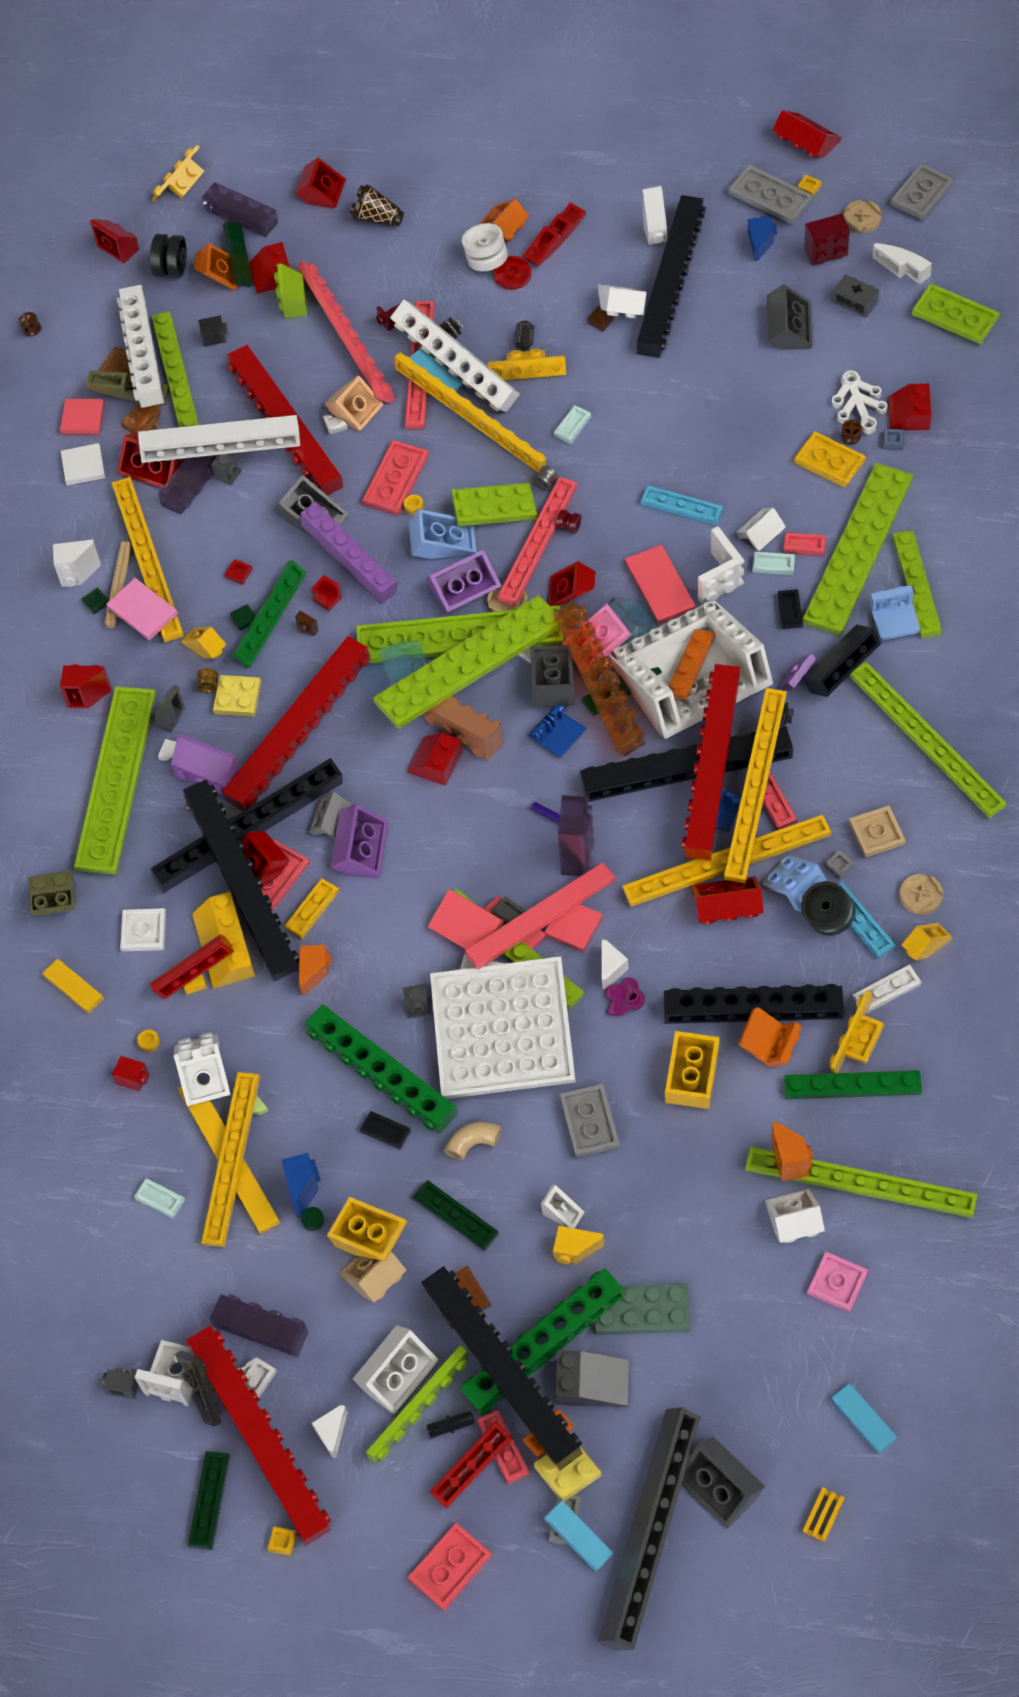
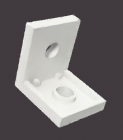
[698,526,744,605]
[174,1032,231,1106]
[135,1340,202,1407]

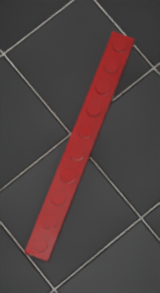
[227,344,344,496]
[222,636,370,811]
[681,664,740,861]
[186,1325,332,1546]

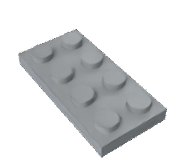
[729,165,813,225]

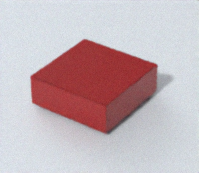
[225,559,253,585]

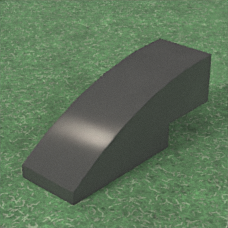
[155,685,185,733]

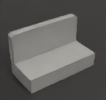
[308,792,352,840]

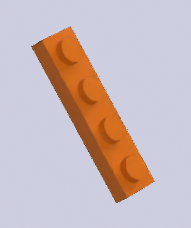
[668,629,715,701]

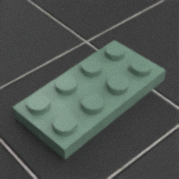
[595,1284,690,1335]

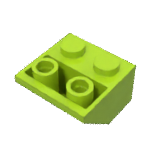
[275,264,308,319]

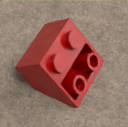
[60,664,112,709]

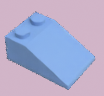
[409,509,477,559]

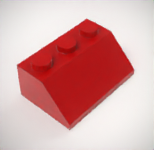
[772,110,842,158]
[117,433,185,490]
[691,876,764,924]

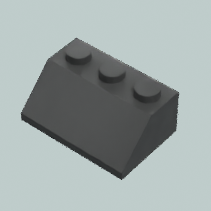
[767,284,812,350]
[682,1436,765,1528]

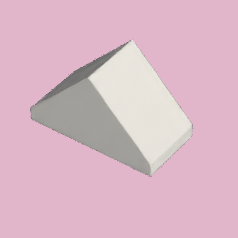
[602,940,629,989]
[541,1185,584,1228]
[312,1405,348,1458]

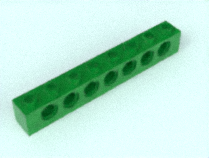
[305,1004,457,1134]
[460,1268,626,1417]

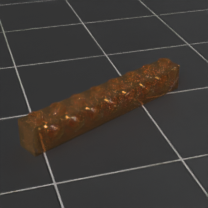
[553,601,646,756]

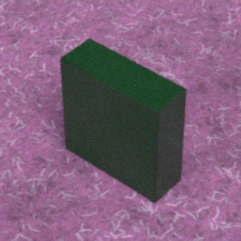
[81,587,109,615]
[230,604,255,631]

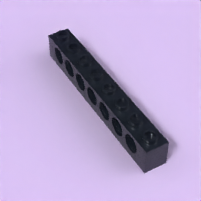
[664,984,844,1024]

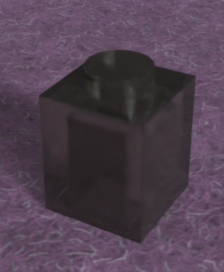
[198,315,229,347]

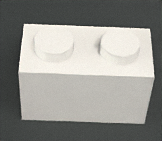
[598,284,647,318]
[53,539,101,587]
[765,1189,825,1243]

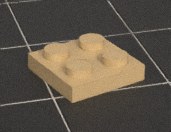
[849,806,906,858]

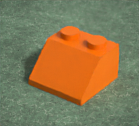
[478,198,529,243]
[771,1122,813,1182]

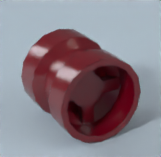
[556,509,582,534]

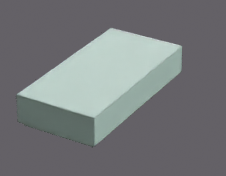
[554,405,591,445]
[752,552,795,575]
[134,1178,185,1219]

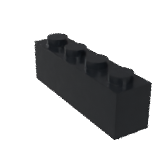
[802,624,881,697]

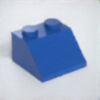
[282,1153,321,1218]

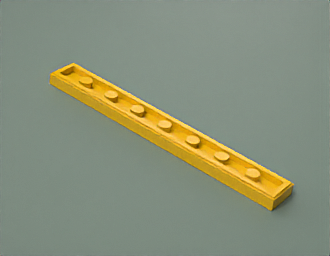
[201,1072,260,1248]
[178,1078,280,1235]

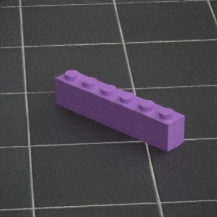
[300,501,397,605]

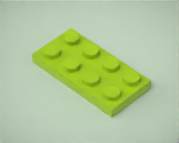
[912,283,1000,345]
[451,483,537,527]

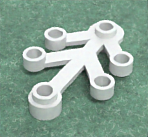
[831,370,888,435]

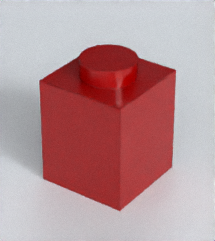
[112,1056,149,1091]

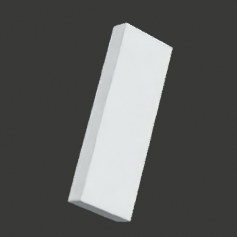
[852,964,921,1014]

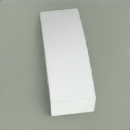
[872,243,932,284]

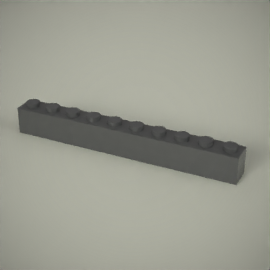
[598,1407,700,1650]

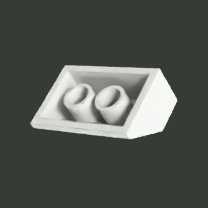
[352,1325,439,1415]

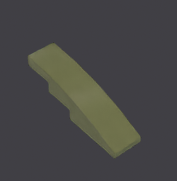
[86,371,169,405]

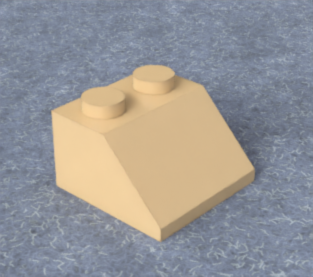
[339,1251,407,1303]

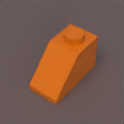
[299,945,332,995]

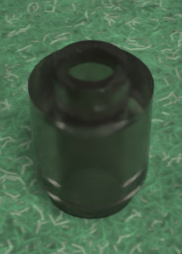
[514,321,535,351]

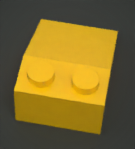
[327,1197,408,1261]

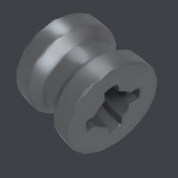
[533,466,558,491]

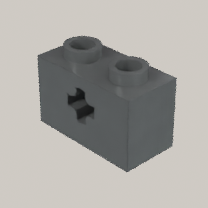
[833,274,879,318]

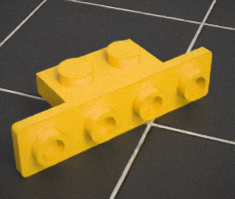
[151,144,204,203]
[487,348,566,380]
[829,990,884,1073]

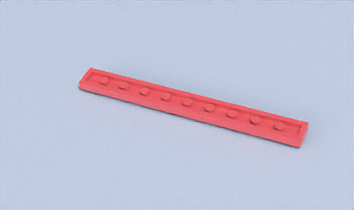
[297,261,395,404]

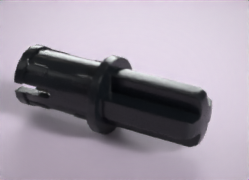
[427,1411,475,1439]

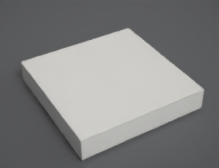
[61,443,106,486]
[120,908,166,952]

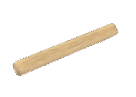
[104,541,132,628]

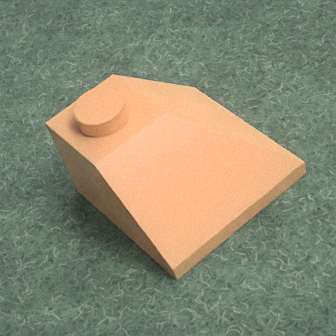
[324,375,384,431]

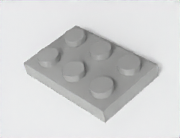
[890,163,953,221]
[560,1084,620,1158]

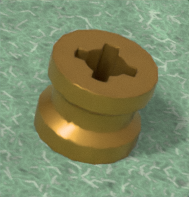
[197,668,218,693]

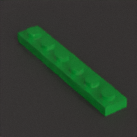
[232,560,307,668]
[784,1070,922,1099]

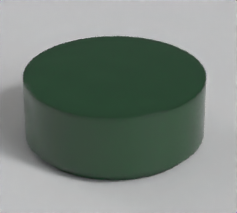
[301,1207,324,1231]

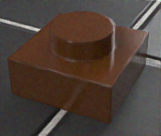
[587,306,614,332]
[295,611,319,637]

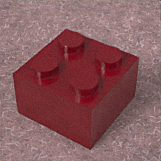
[804,213,850,266]

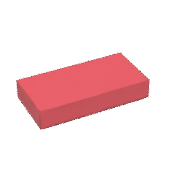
[783,532,826,556]

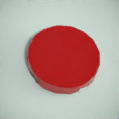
[493,256,532,290]

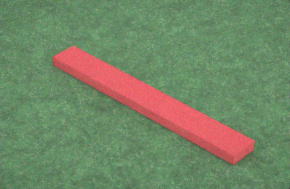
[405,301,435,429]
[497,477,577,607]
[465,862,616,970]

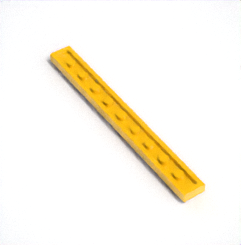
[395,352,546,473]
[111,477,184,642]
[724,688,787,883]
[622,814,831,907]

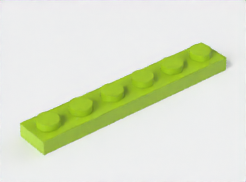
[893,530,942,639]
[366,1345,469,1465]

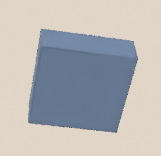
[883,429,904,450]

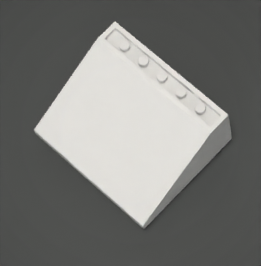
[608,600,773,739]

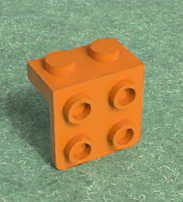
[739,1008,802,1068]

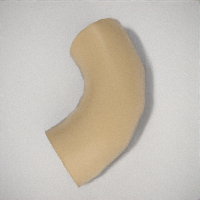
[443,1121,502,1160]

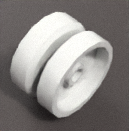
[462,223,508,271]

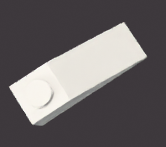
[642,186,667,245]

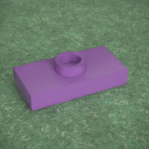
[779,653,816,691]

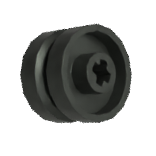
[150,234,187,278]
[801,881,856,936]

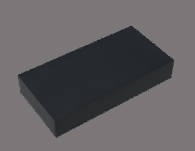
[778,589,803,629]
[360,1111,411,1150]

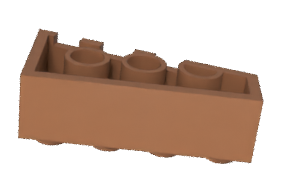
[424,696,504,761]

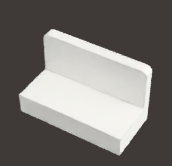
[736,507,785,551]

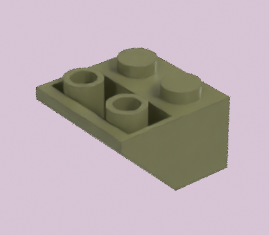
[28,870,77,916]

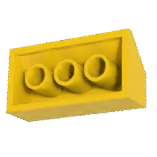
[192,891,255,989]

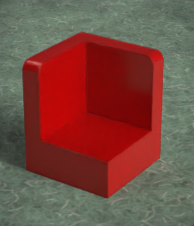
[311,575,342,611]

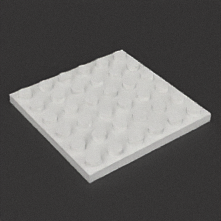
[430,956,576,1099]

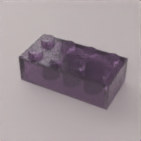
[558,795,595,876]

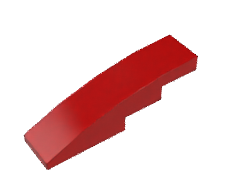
[523,202,586,266]

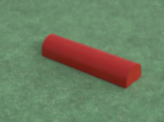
[150,934,234,999]
[430,1421,513,1509]

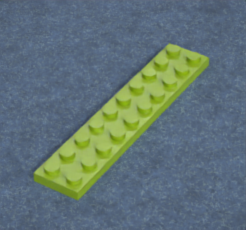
[803,463,914,636]
[373,595,564,729]
[356,605,564,664]
[74,686,157,875]

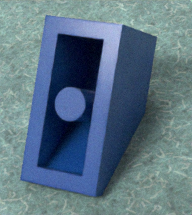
[747,216,777,261]

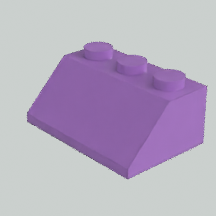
[426,549,501,613]
[171,734,239,795]
[330,804,388,878]

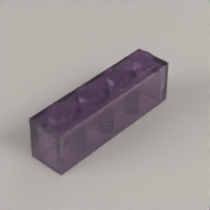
[202,182,278,238]
[158,455,217,515]
[210,1294,309,1357]

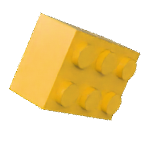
[665,1031,720,1109]

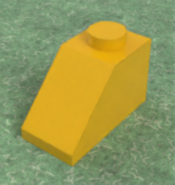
[181,626,226,659]
[902,922,953,960]
[553,1226,605,1265]

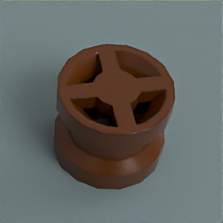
[18,312,41,337]
[841,419,862,445]

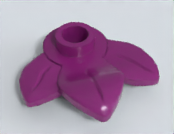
[604,977,645,1016]

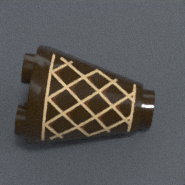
[350,184,404,226]

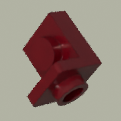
[376,303,401,331]

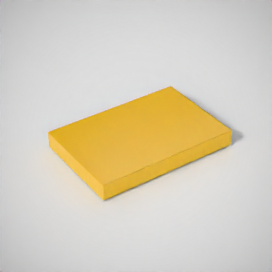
[794,431,866,488]

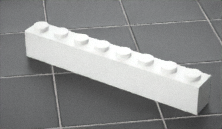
[138,415,300,463]

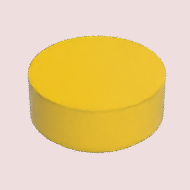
[403,494,424,515]
[137,1029,160,1053]

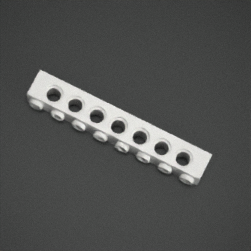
[117,285,164,408]
[390,299,520,412]

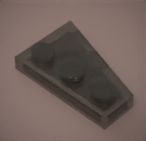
[173,1351,222,1427]

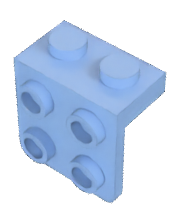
[870,585,920,640]
[762,855,827,912]

